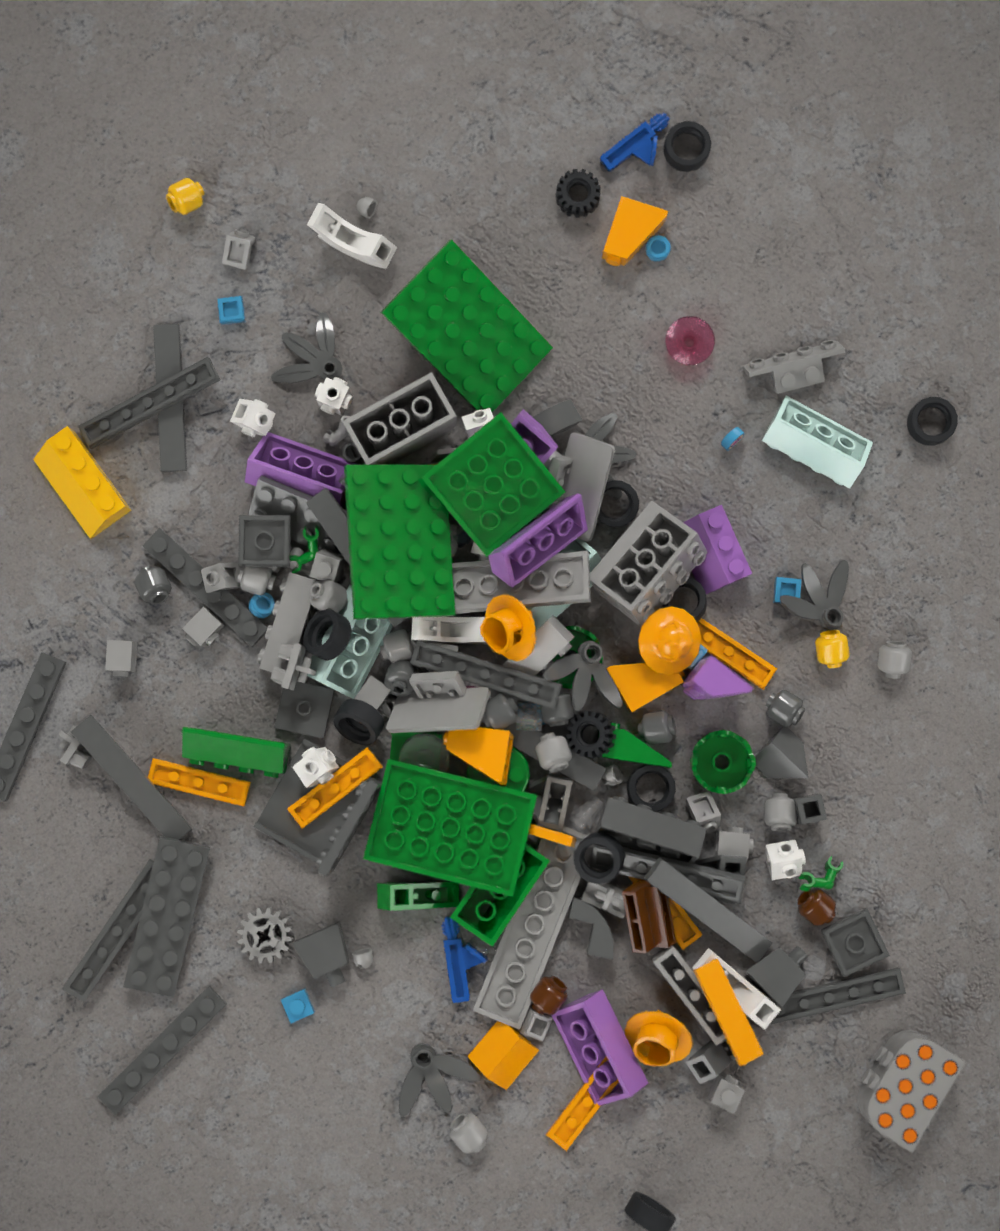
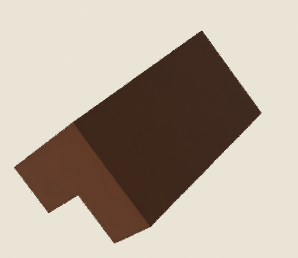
[622,880,676,953]

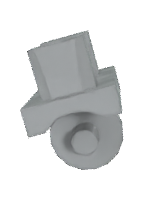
[271,643,316,691]
[59,725,91,769]
[581,882,626,919]

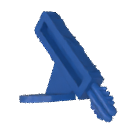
[600,113,670,172]
[441,916,488,1003]

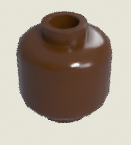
[797,888,836,926]
[530,976,568,1015]

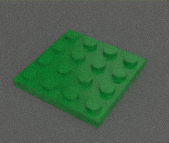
[421,412,565,557]

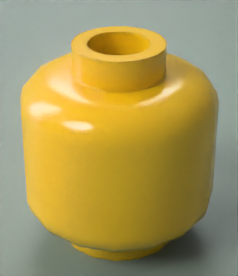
[166,178,204,215]
[815,630,850,668]

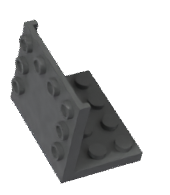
[254,738,382,877]

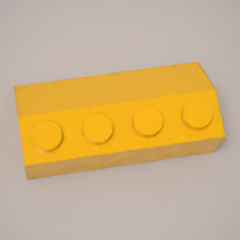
[33,426,131,539]

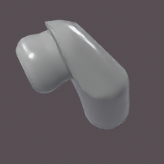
[323,416,350,446]
[290,548,315,580]

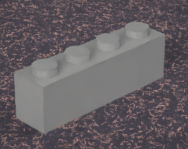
[257,572,317,672]
[481,615,574,702]
[651,945,726,1045]

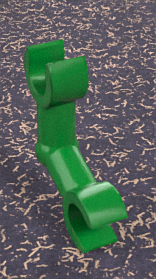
[290,525,320,573]
[798,856,843,891]

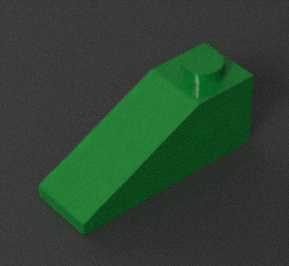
[597,723,672,768]
[377,881,459,911]

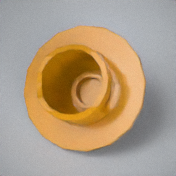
[480,594,536,661]
[638,606,701,675]
[624,1010,693,1066]

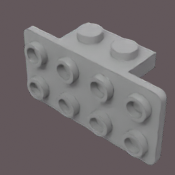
[547,433,615,542]
[386,671,490,733]

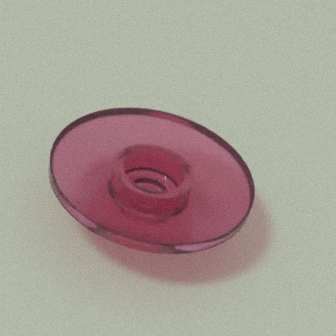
[665,316,715,365]

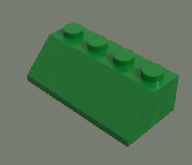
[182,727,291,778]
[450,843,550,947]

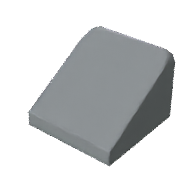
[515,1007,553,1042]

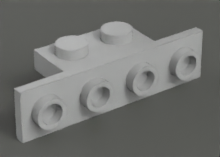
[742,340,845,394]

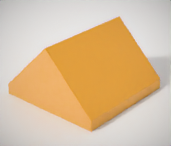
[468,1021,539,1090]

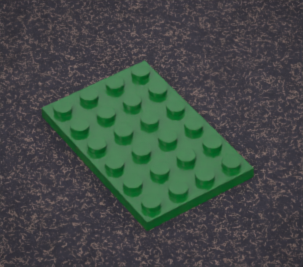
[380,240,553,412]
[344,465,455,620]
[363,759,538,897]

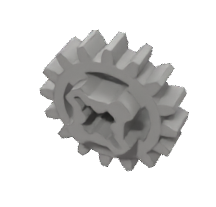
[237,907,293,963]

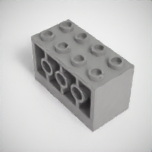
[590,501,707,626]

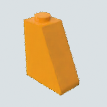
[602,196,668,266]
[606,663,685,713]
[443,727,514,786]

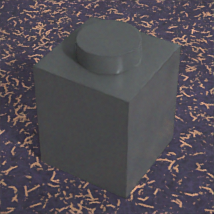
[792,794,827,825]

